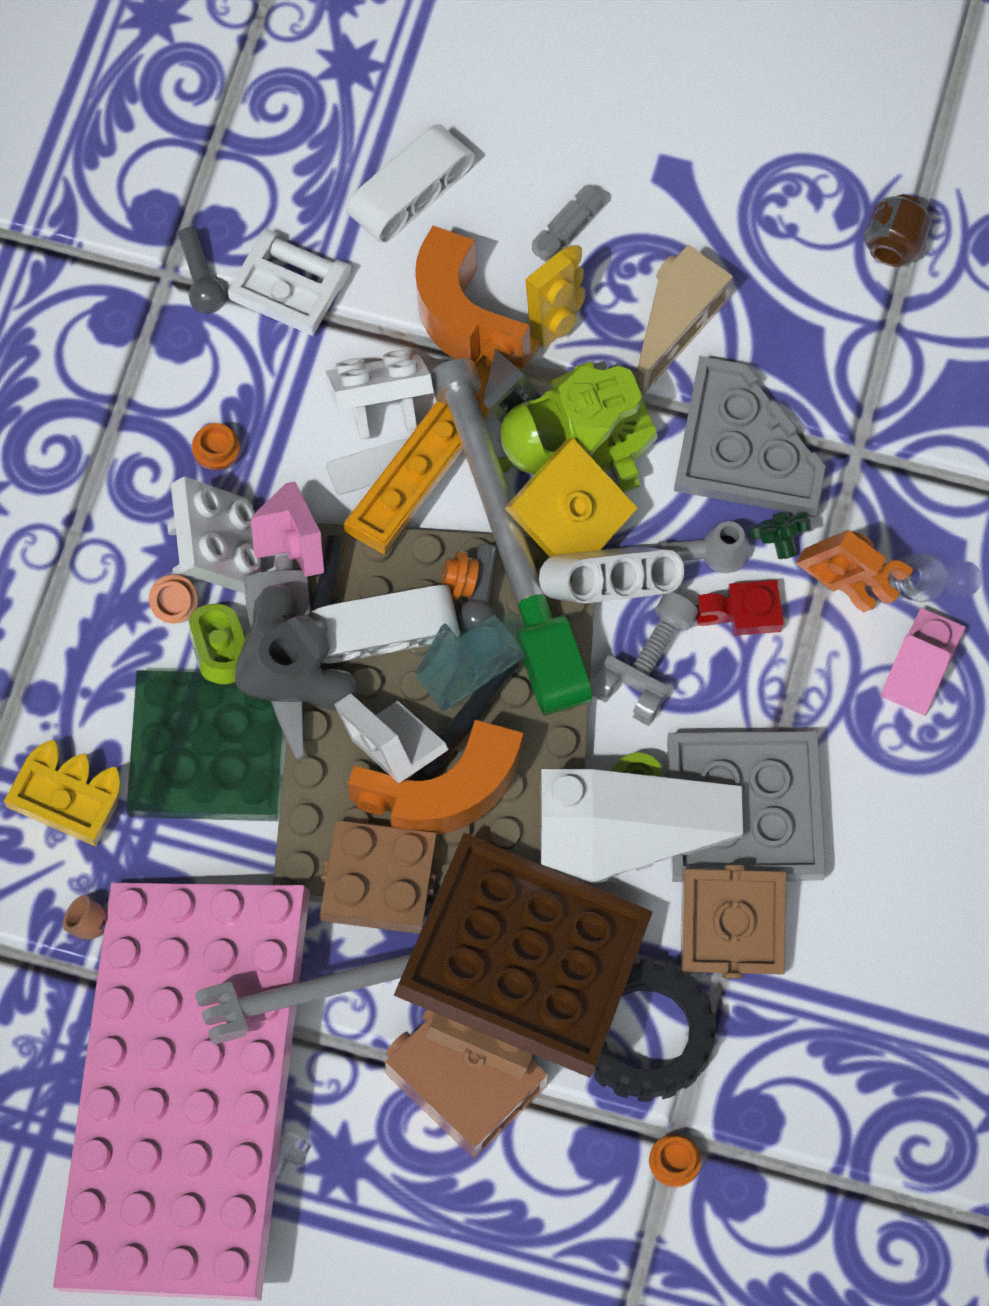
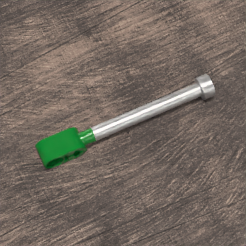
[430,358,593,716]

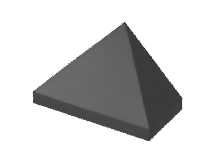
[483,349,541,425]

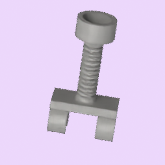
[591,592,698,726]

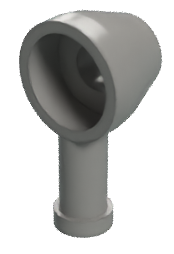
[659,521,751,573]

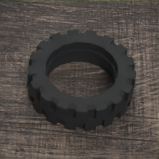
[593,958,716,1102]

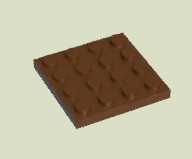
[394,833,653,1078]

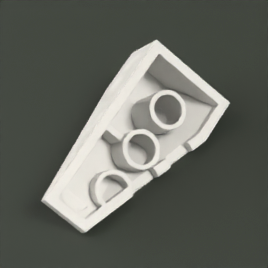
[540,769,743,886]

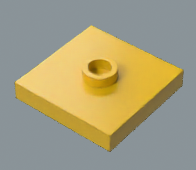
[504,438,638,578]

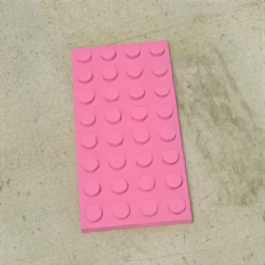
[53,883,310,1301]

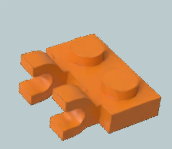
[796,529,913,613]

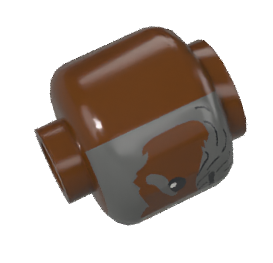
[864,194,932,267]

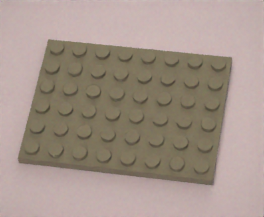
[273,523,594,909]

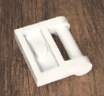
[228,228,351,336]

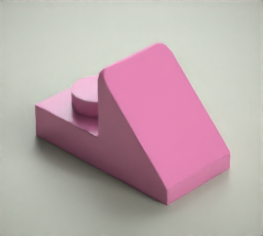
[251,482,324,577]
[880,607,966,716]

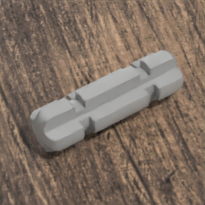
[532,184,604,262]

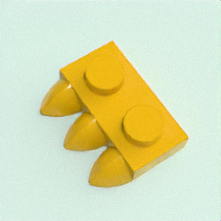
[525,245,585,348]
[4,740,120,847]

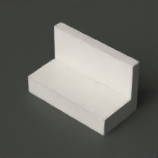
[334,693,448,784]

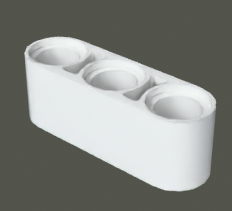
[346,124,475,243]
[539,546,685,604]
[310,585,460,664]

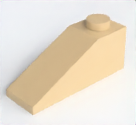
[636,244,733,396]

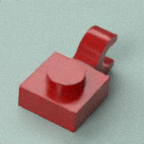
[695,580,784,636]

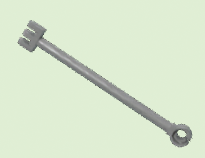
[195,954,411,1044]

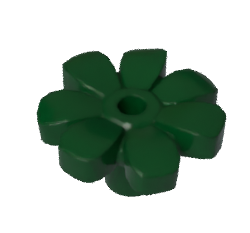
[749,512,812,559]

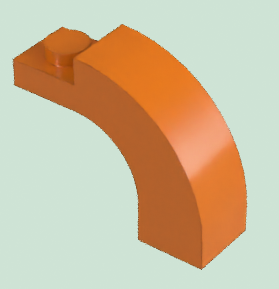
[415,226,531,368]
[348,720,524,835]

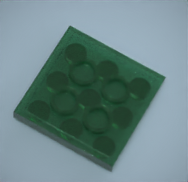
[126,670,283,822]

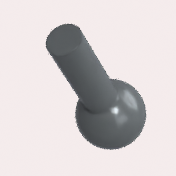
[178,226,226,314]
[457,544,498,638]

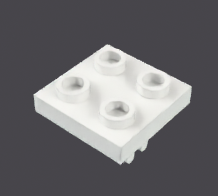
[326,350,434,440]
[167,476,261,594]

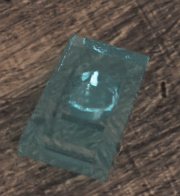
[415,614,525,713]

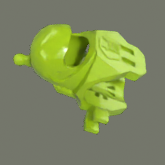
[498,361,657,493]

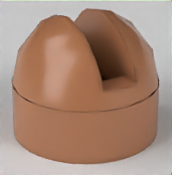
[63,895,107,941]

